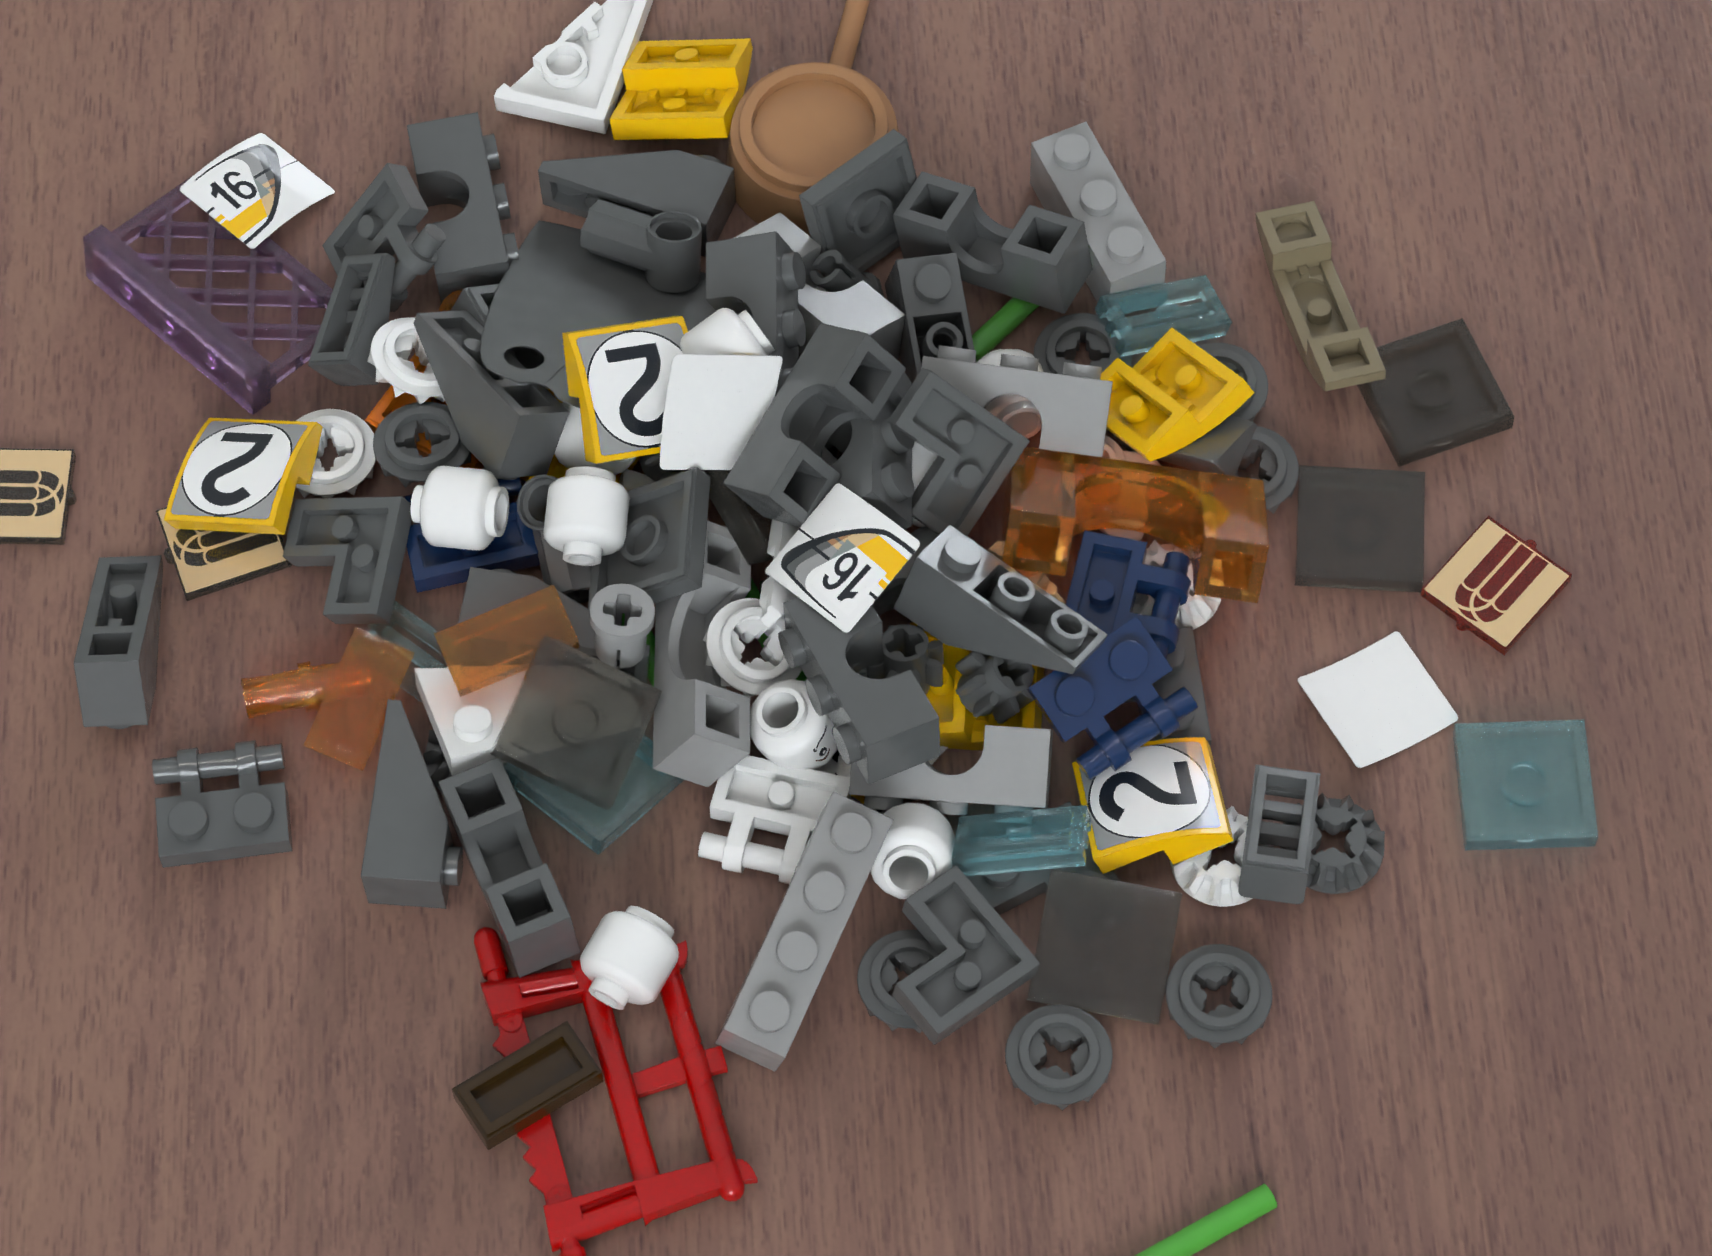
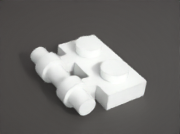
[698,755,851,884]

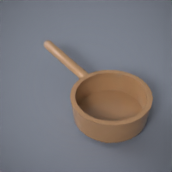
[726,0,899,236]

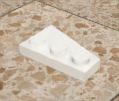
[414,666,639,776]

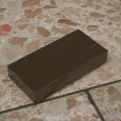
[452,1021,604,1150]

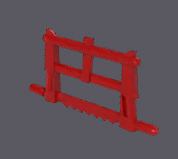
[473,927,758,1256]

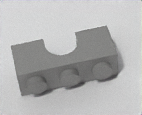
[1030,122,1166,321]
[734,212,905,359]
[921,345,1113,457]
[849,725,1053,820]

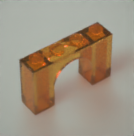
[1001,447,1269,603]

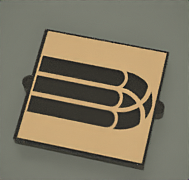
[0,448,76,545]
[156,507,292,601]

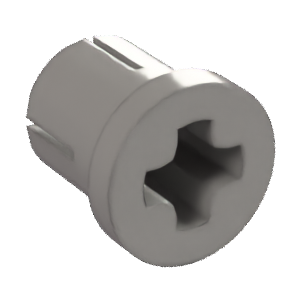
[589,583,655,668]

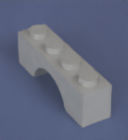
[653,520,751,787]
[715,791,894,1072]

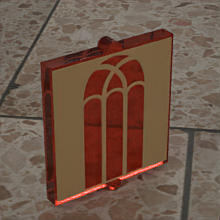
[1420,516,1572,655]

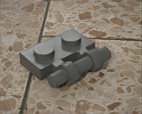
[322,163,446,312]
[152,740,293,868]

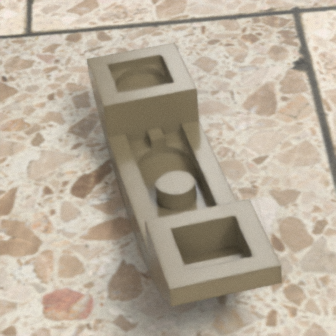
[1256,201,1386,392]

